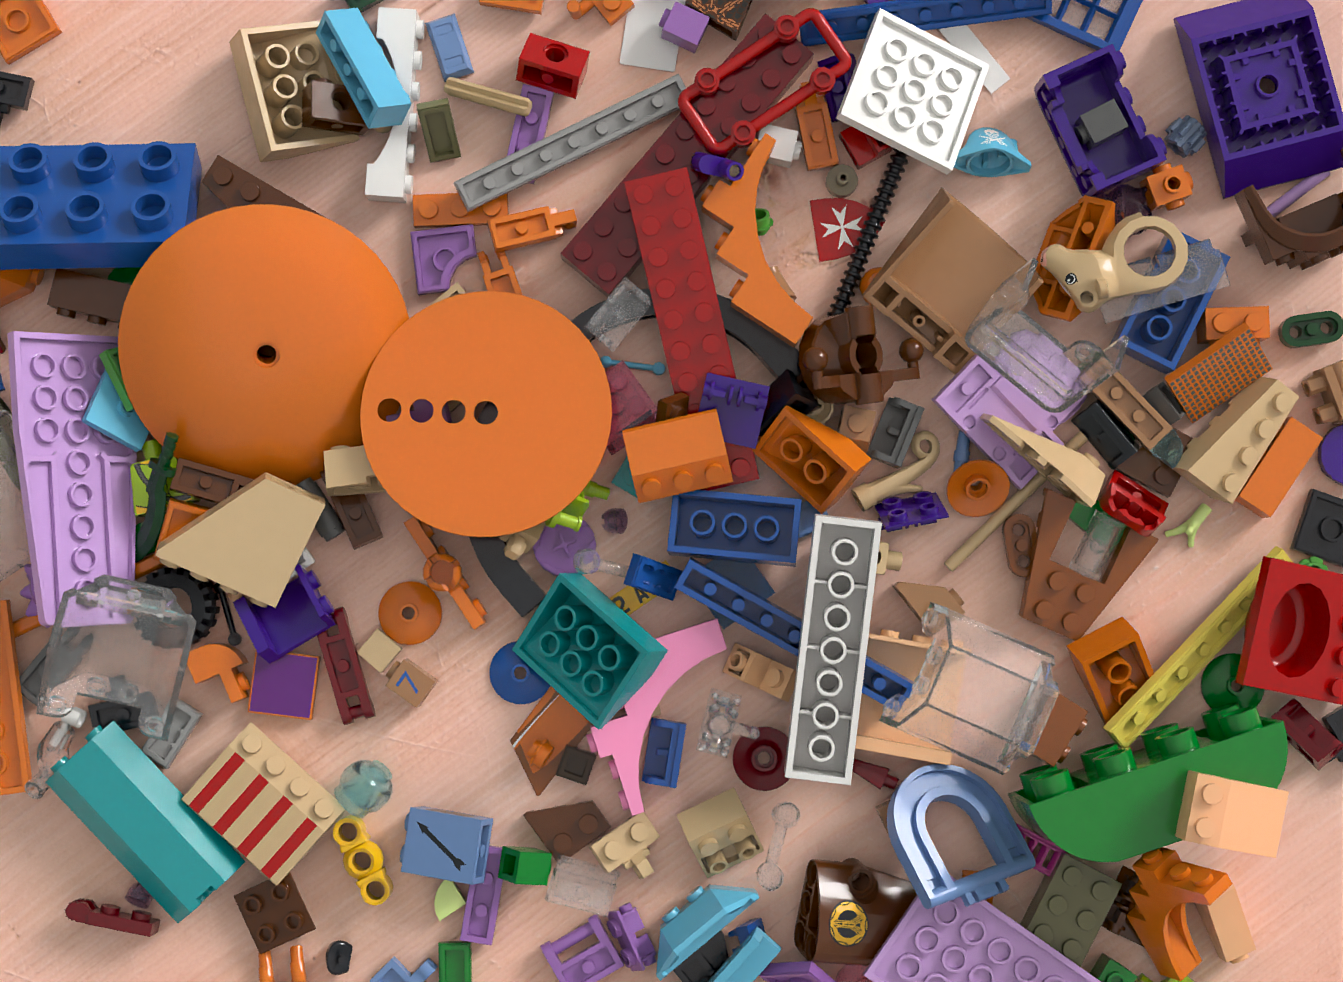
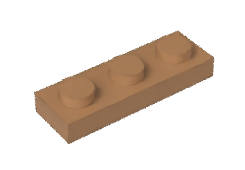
[1082,359,1173,451]

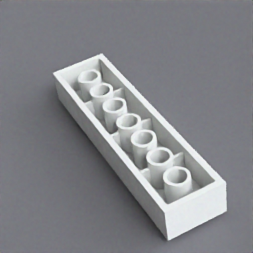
[784,514,882,785]

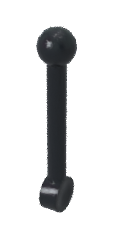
[214,582,242,646]

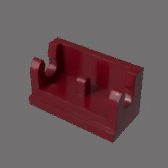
[1271,698,1343,771]

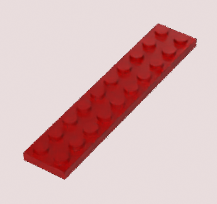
[624,167,760,491]

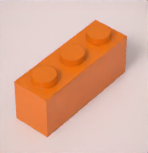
[1235,417,1323,518]

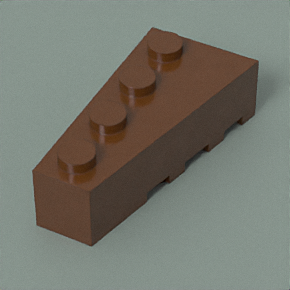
[202,155,326,218]

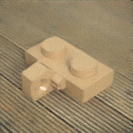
[589,812,660,879]

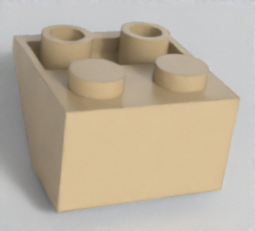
[677,787,764,878]

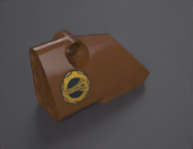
[794,858,917,966]

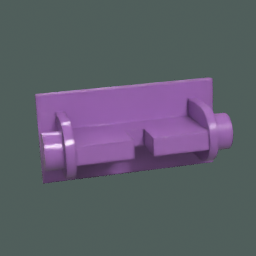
[606,902,657,971]

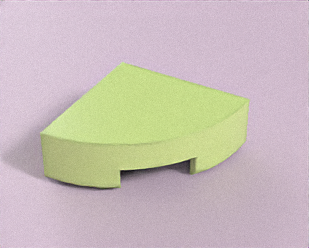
[434,880,467,921]

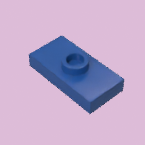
[623,553,682,601]

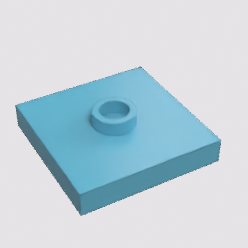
[81,369,149,452]

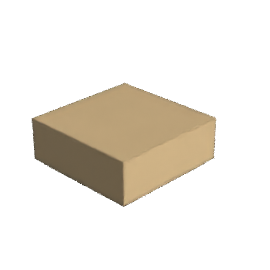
[357,628,403,673]

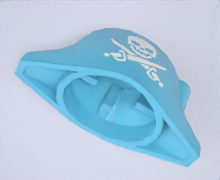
[953,127,1032,177]

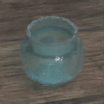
[334,760,393,818]

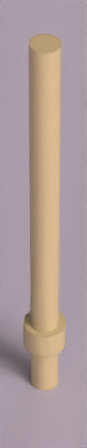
[944,431,1088,572]

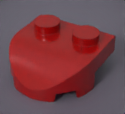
[1099,470,1169,537]

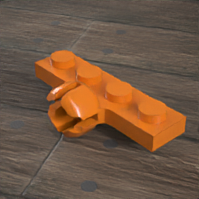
[404,516,488,630]

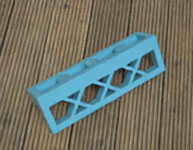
[708,926,782,982]

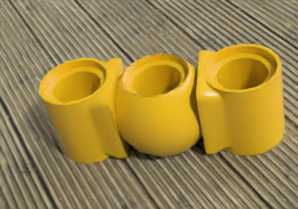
[333,815,393,906]

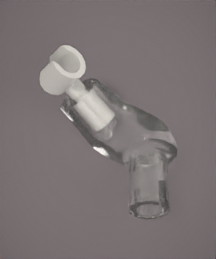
[24,707,87,799]

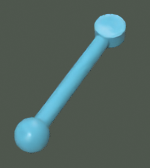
[600,356,665,375]

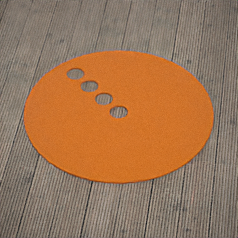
[360,291,612,537]

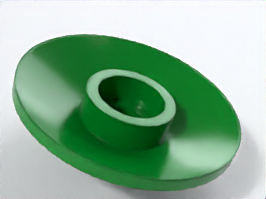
[1201,653,1265,708]

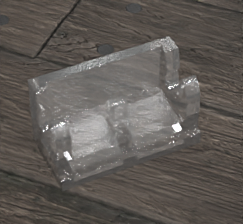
[585,277,653,352]

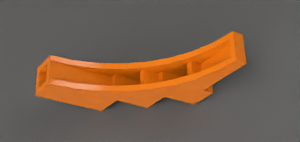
[700,133,813,348]
[1126,847,1233,981]

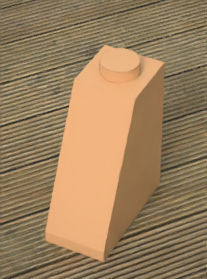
[1195,882,1256,964]

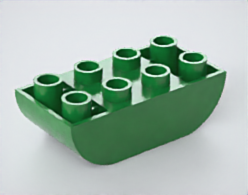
[1008,703,1288,862]

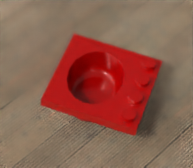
[1235,556,1343,705]

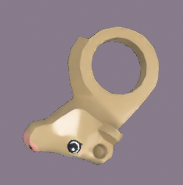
[1040,212,1188,313]

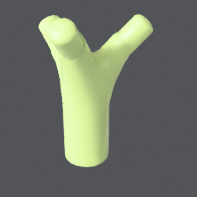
[1165,503,1212,547]

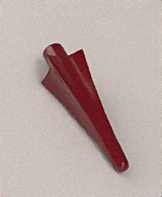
[852,758,899,790]

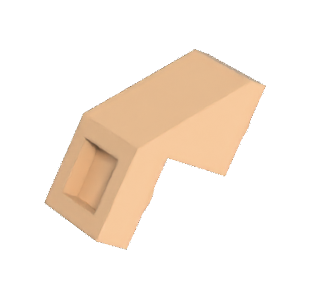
[722,643,796,702]

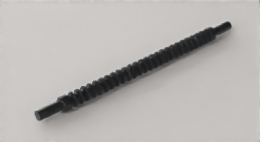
[827,148,909,316]

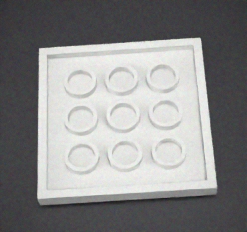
[836,8,990,175]

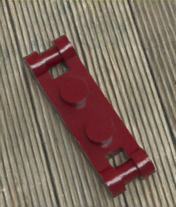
[317,607,376,725]

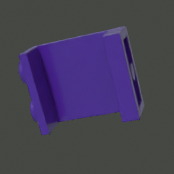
[233,563,336,664]

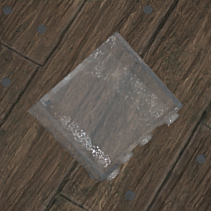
[36,574,197,741]
[879,602,1060,775]

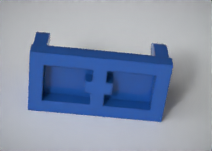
[642,717,686,788]

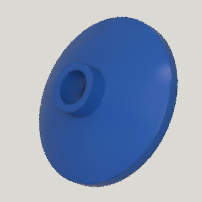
[490,641,550,704]

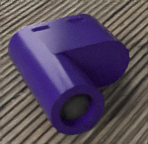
[690,152,744,181]

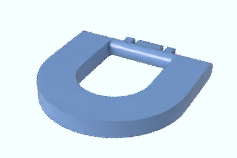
[887,764,1036,909]

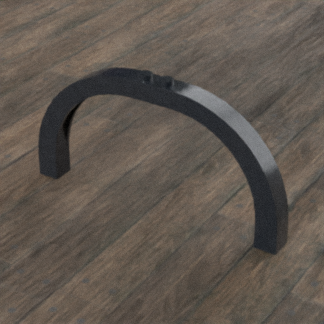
[469,288,801,617]

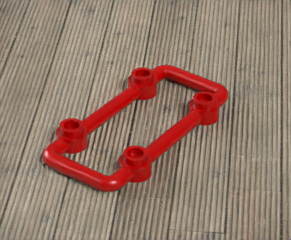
[678,8,852,155]

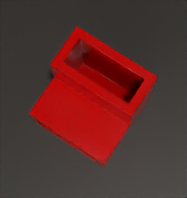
[839,126,893,170]

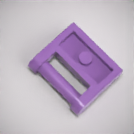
[540,914,624,982]

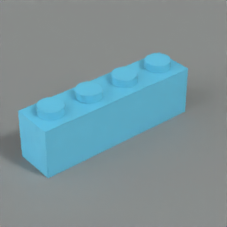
[316,8,412,129]

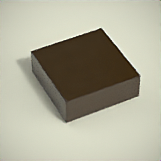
[556,744,597,785]

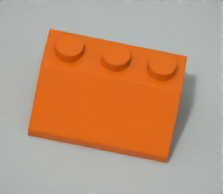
[622,408,733,503]

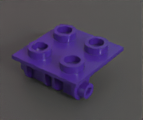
[698,372,770,449]
[875,491,949,532]

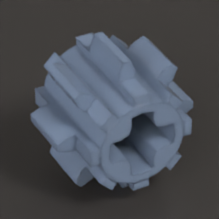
[1164,115,1207,158]

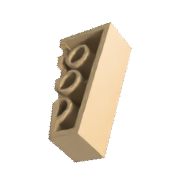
[1167,377,1299,504]
[323,445,386,497]

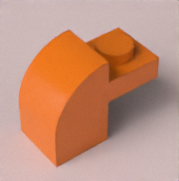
[183,643,250,703]

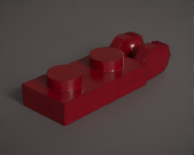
[64,898,160,937]

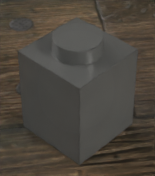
[1074,99,1129,150]

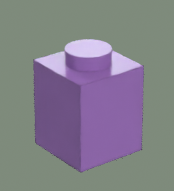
[659,1,710,54]

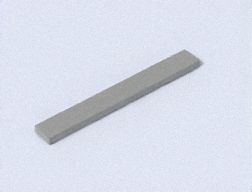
[453,74,686,212]

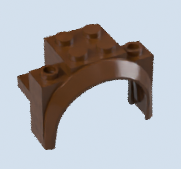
[1234,149,1343,270]

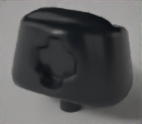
[326,940,353,975]

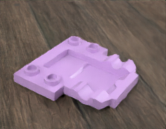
[932,329,1087,489]

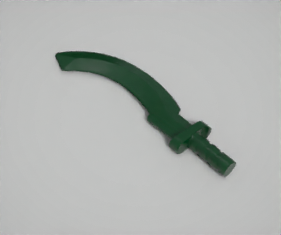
[135,432,179,563]

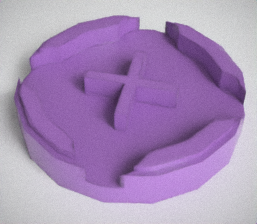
[533,520,596,576]

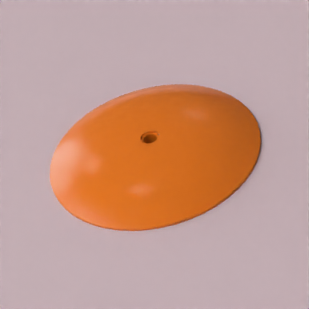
[118,204,409,485]

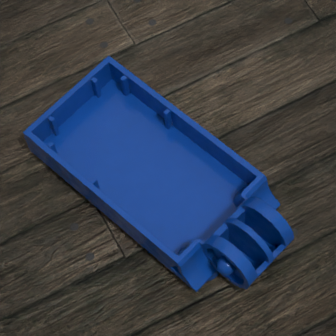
[0,141,202,270]

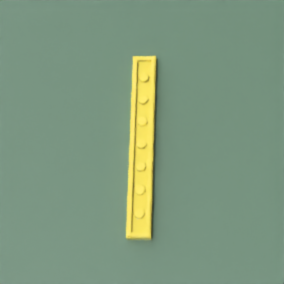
[1102,546,1292,748]

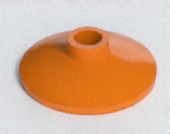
[946,459,1010,517]
[378,581,442,645]

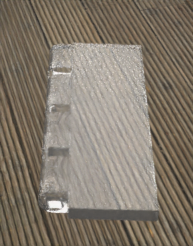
[1100,239,1230,324]

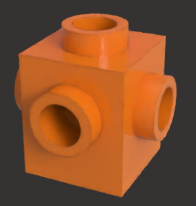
[1139,163,1193,212]

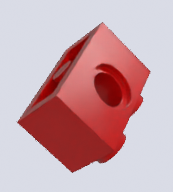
[516,33,590,99]

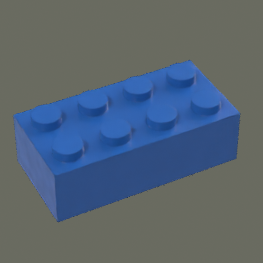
[1109,232,1230,374]
[667,490,802,567]

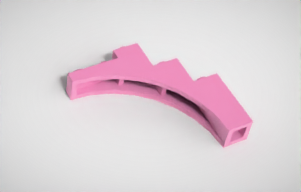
[586,618,727,816]

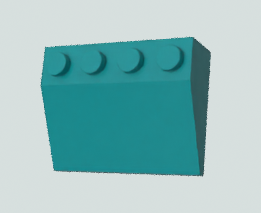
[512,573,668,729]

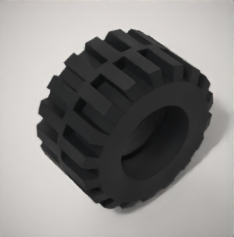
[131,567,220,648]

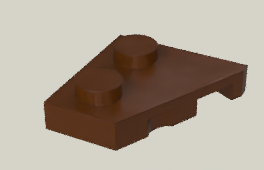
[1114,428,1193,498]
[523,800,611,865]

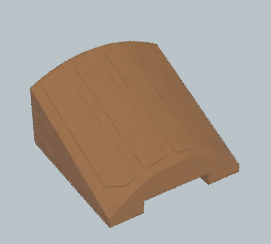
[862,187,1044,375]

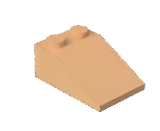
[1175,770,1289,858]

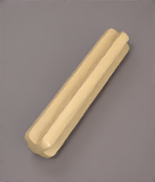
[444,77,533,117]

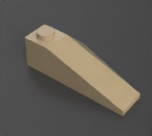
[980,413,1105,508]

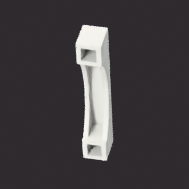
[365,7,425,203]

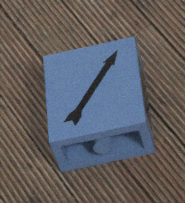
[400,806,493,885]

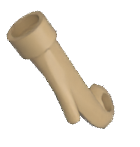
[851,431,940,512]

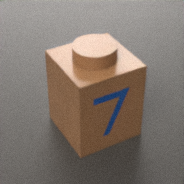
[385,658,438,708]

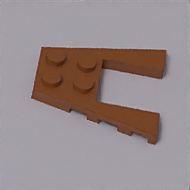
[1019,487,1159,641]

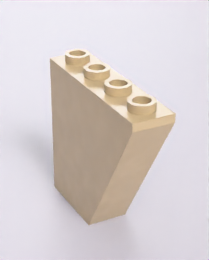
[155,472,325,608]

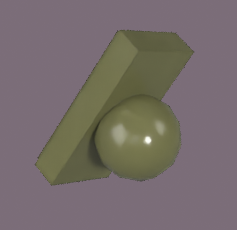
[417,98,461,163]

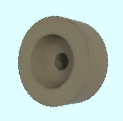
[826,164,858,198]

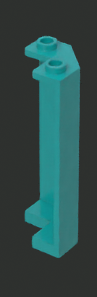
[45,721,245,923]

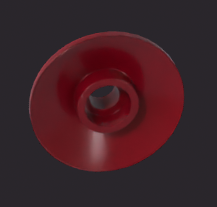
[732,727,790,791]

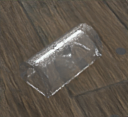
[1069,509,1125,581]

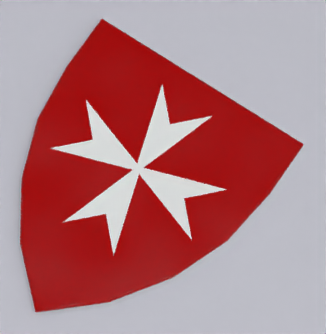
[810,198,886,262]

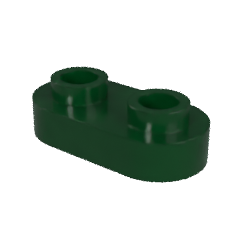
[1278,311,1343,348]

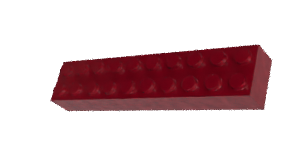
[560,13,814,299]

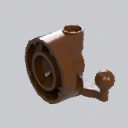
[799,305,924,405]

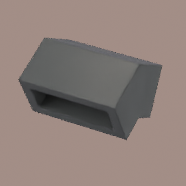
[1142,381,1186,425]

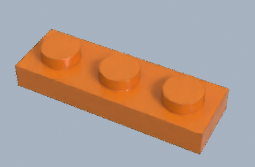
[413,193,509,228]

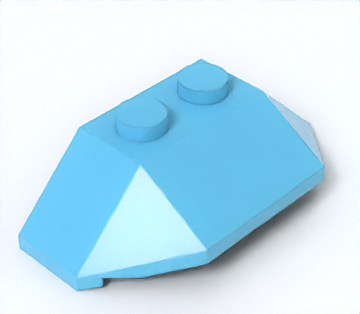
[656,884,760,981]

